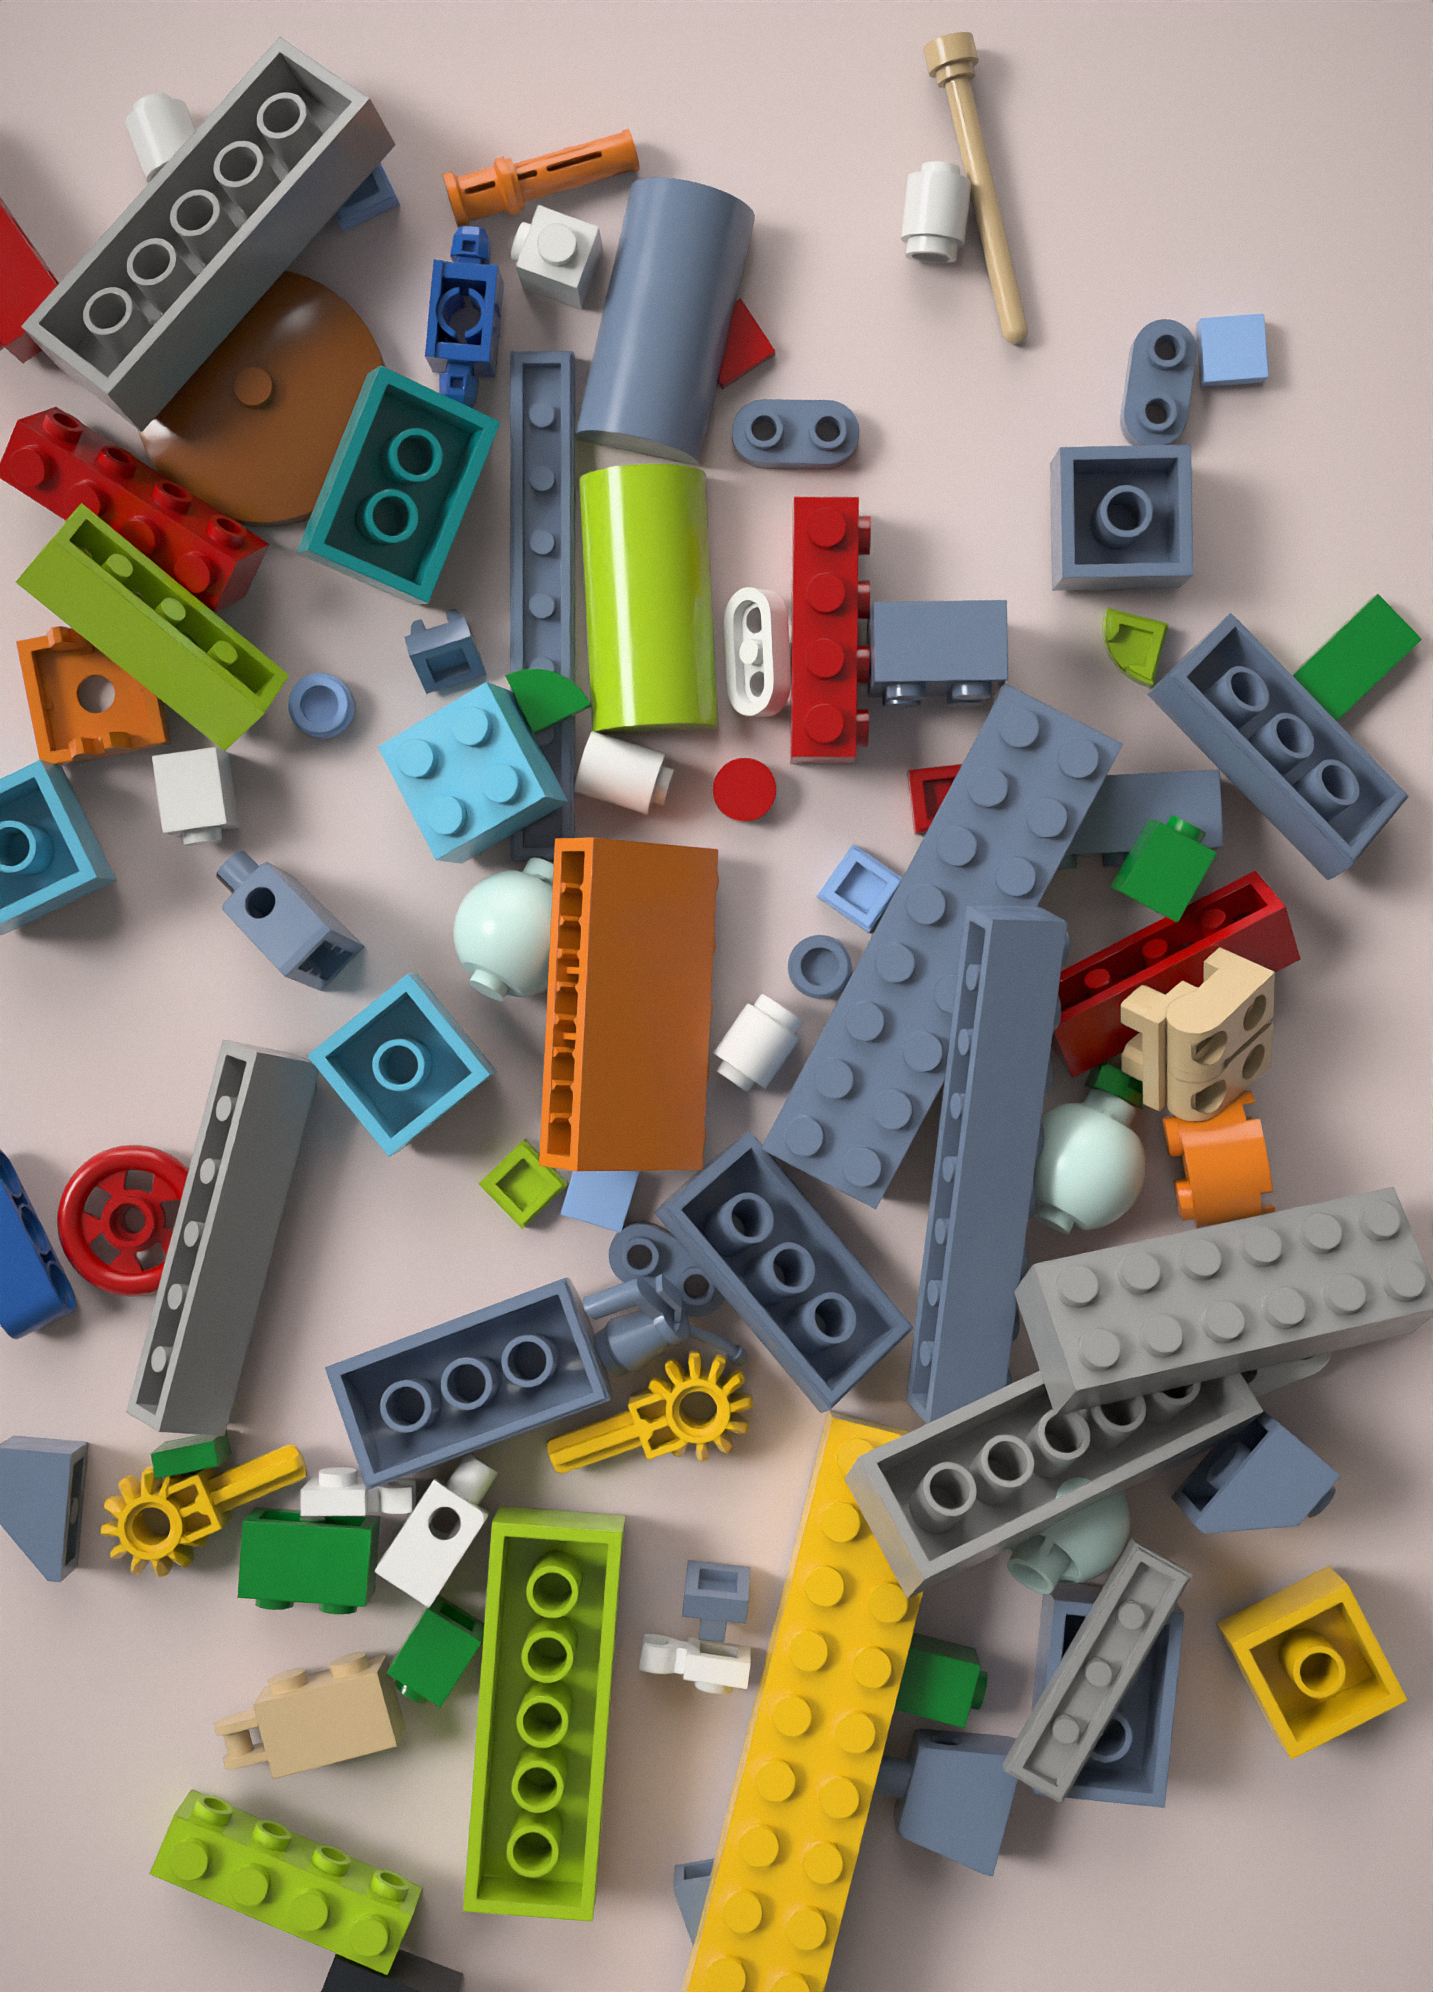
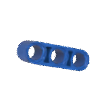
[0,1149,77,1340]

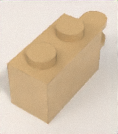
[214,1652,406,1779]

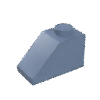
[0,1435,88,1582]

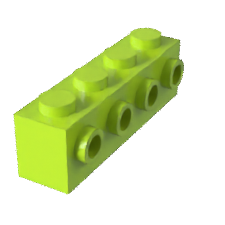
[16,503,289,751]
[149,1789,422,1975]

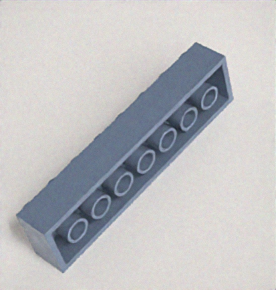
[761,683,1123,1210]

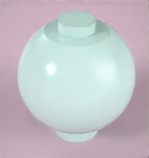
[453,858,554,1001]
[1033,1089,1146,1234]
[1007,1477,1131,1594]

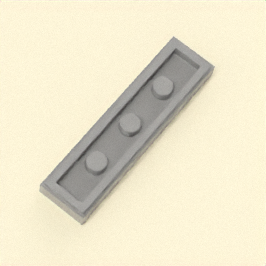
[1002,1538,1193,1804]

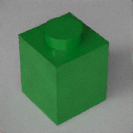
[1110,815,1217,923]
[386,1594,485,1708]
[894,1632,988,1728]

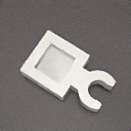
[301,1467,417,1516]
[639,1634,751,1694]

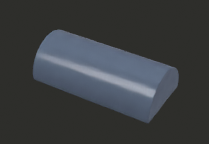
[575,177,755,465]
[1147,613,1409,880]
[654,1131,914,1413]
[325,1277,612,1490]

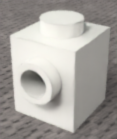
[511,205,603,310]

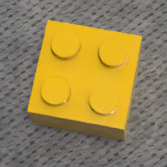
[1216,1566,1408,1760]

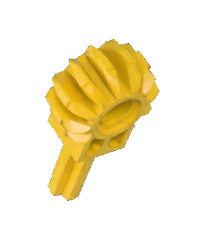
[547,1350,753,1474]
[101,1444,307,1577]

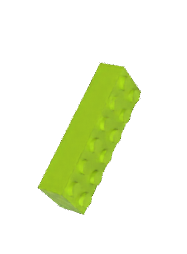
[463,1505,626,1922]

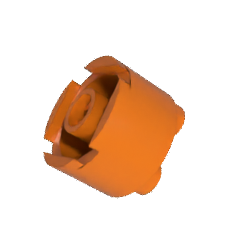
[1161,1090,1275,1229]

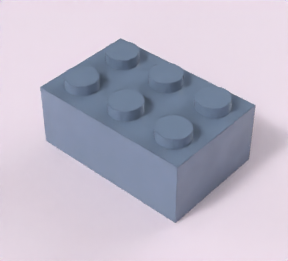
[1031,1583,1184,1808]

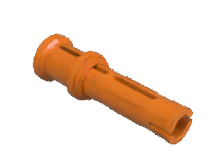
[442,129,640,228]

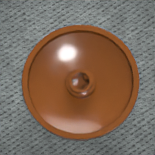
[138,271,386,527]

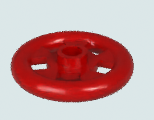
[57,1145,189,1297]

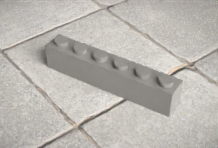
[126,1040,319,1436]

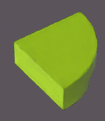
[1102,608,1169,688]

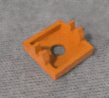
[16,626,171,766]

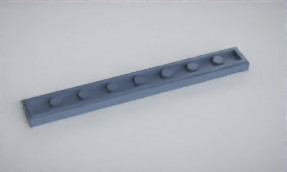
[510,351,575,861]

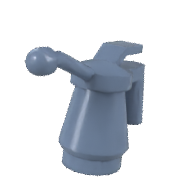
[582,1274,748,1377]

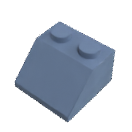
[1171,1410,1341,1534]

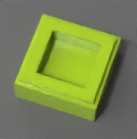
[478,1138,569,1229]

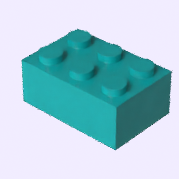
[296,365,501,605]

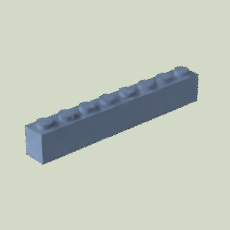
[906,904,1070,1424]

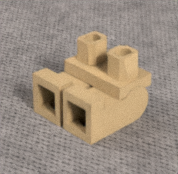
[1121,947,1275,1122]

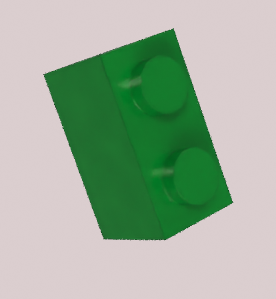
[237,1507,380,1615]

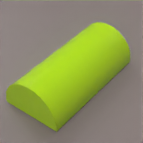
[579,464,719,734]

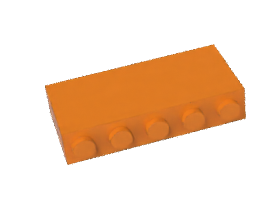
[539,837,719,1172]

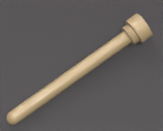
[923,32,1028,344]

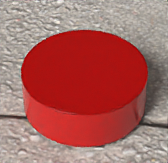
[713,758,776,823]

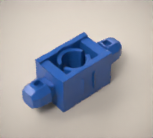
[425,226,504,408]

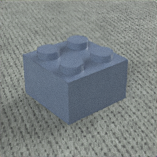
[1050,444,1193,591]
[867,600,1008,708]

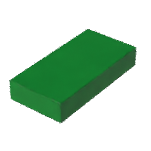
[1291,594,1422,721]

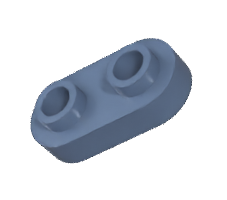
[1120,319,1197,446]
[732,399,859,469]
[609,1221,725,1317]

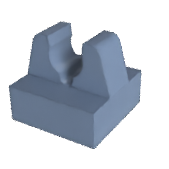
[404,609,486,694]
[682,1560,751,1643]

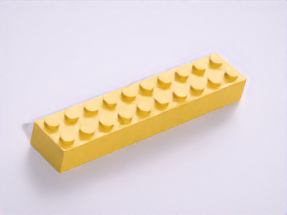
[681,1410,923,1992]

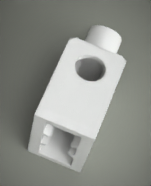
[374,1453,499,1608]

